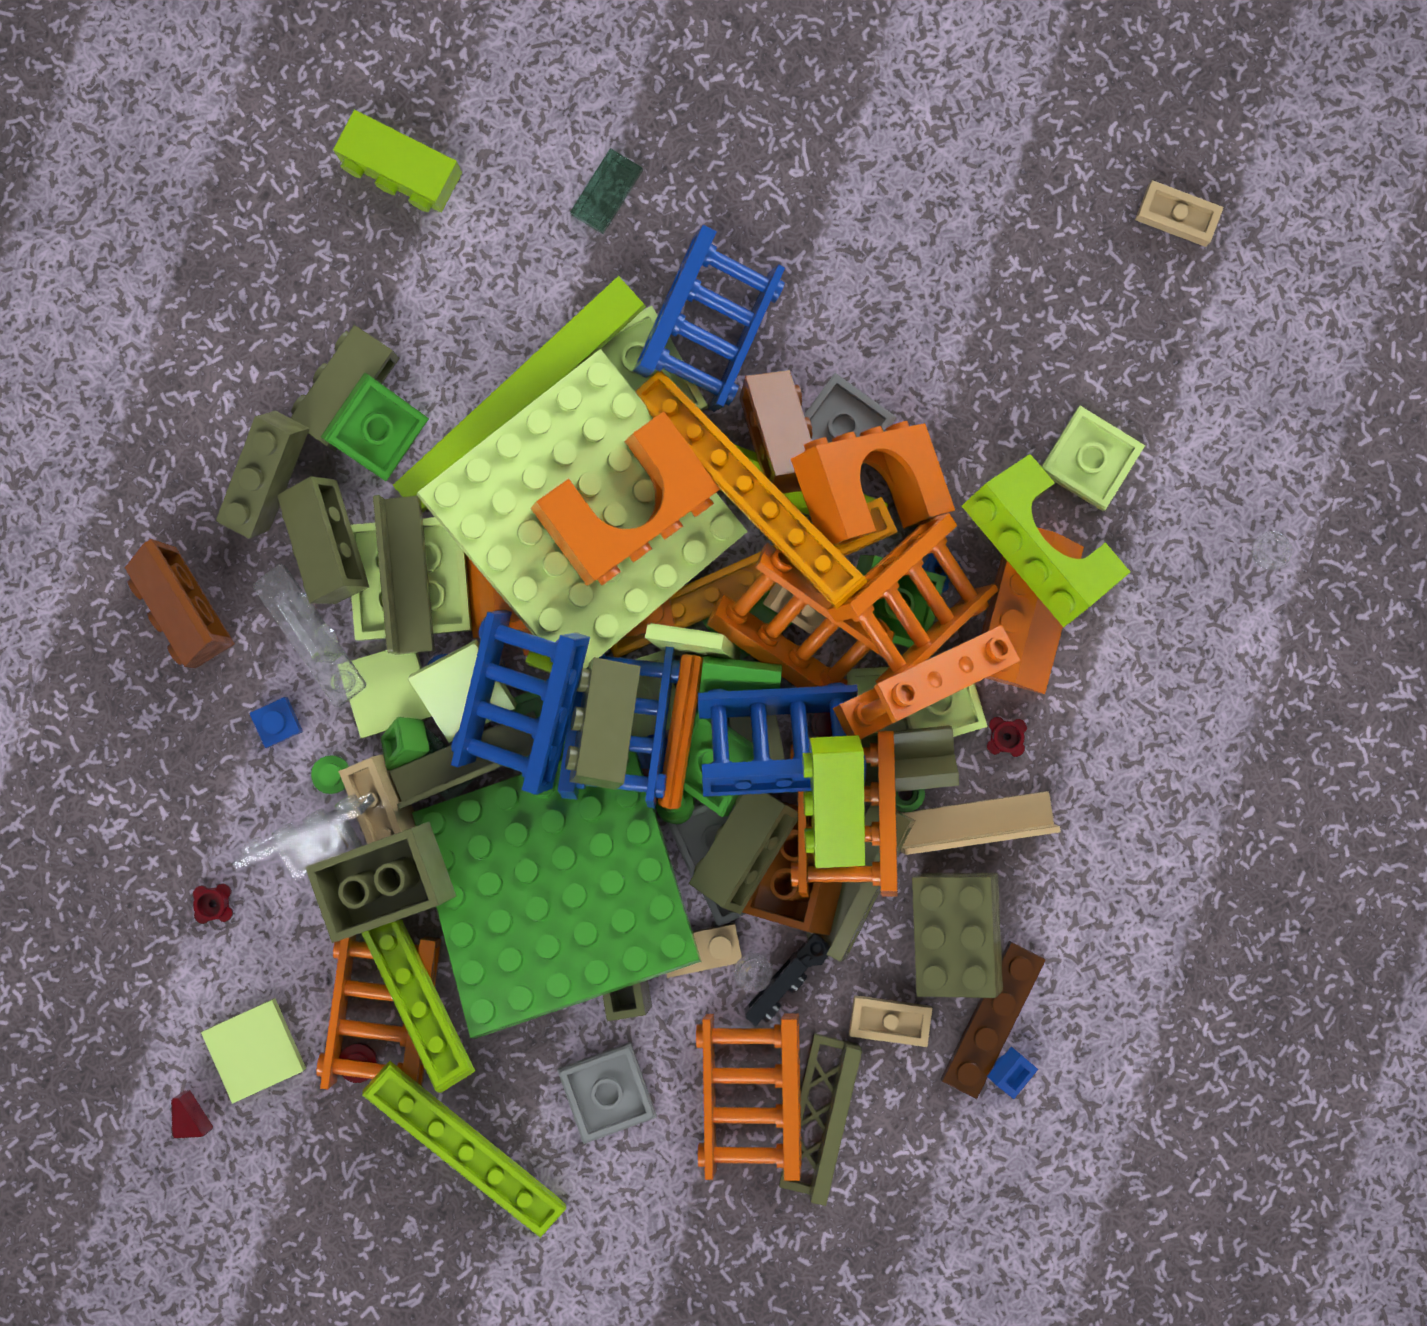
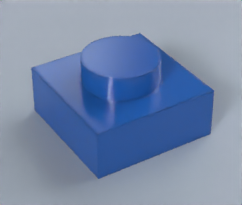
[249,697,303,748]
[986,1046,1038,1099]

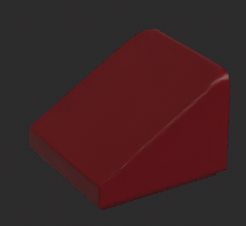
[171,1090,213,1138]

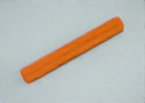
[658,654,703,809]

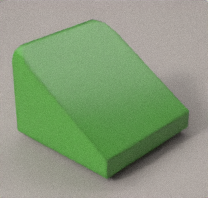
[381,717,429,771]

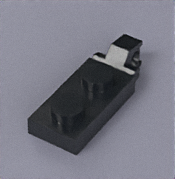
[744,933,831,1027]

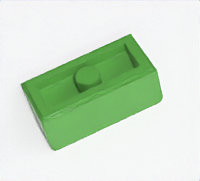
[700,656,782,693]

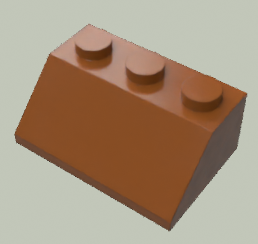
[124,539,235,668]
[742,802,843,935]

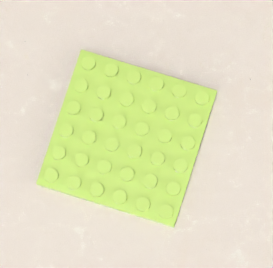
[417,349,748,668]

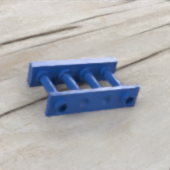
[633,225,785,412]
[451,610,590,795]
[558,647,680,809]
[698,683,867,797]

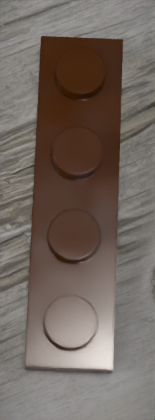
[941,941,1046,1099]

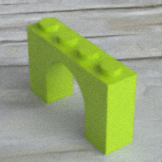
[962,454,1130,628]

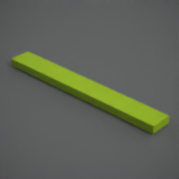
[393,276,646,513]

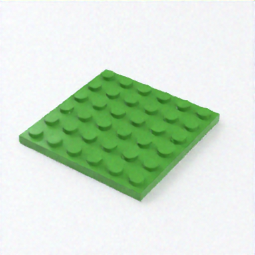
[412,751,701,1039]

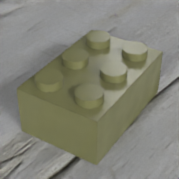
[305,822,456,943]
[912,873,1003,998]

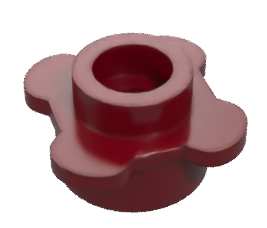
[986,717,1027,757]
[193,883,233,924]

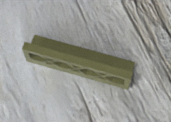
[779,1033,862,1206]

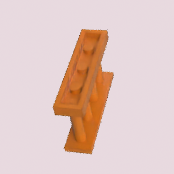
[827,513,999,684]
[707,542,894,688]
[833,625,1020,739]
[790,731,898,897]
[316,935,441,1090]
[696,1013,802,1181]

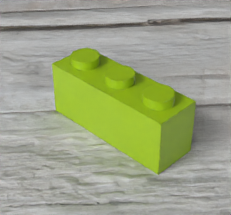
[333,109,462,213]
[802,735,865,868]

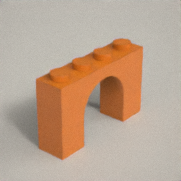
[530,411,720,586]
[791,421,955,546]

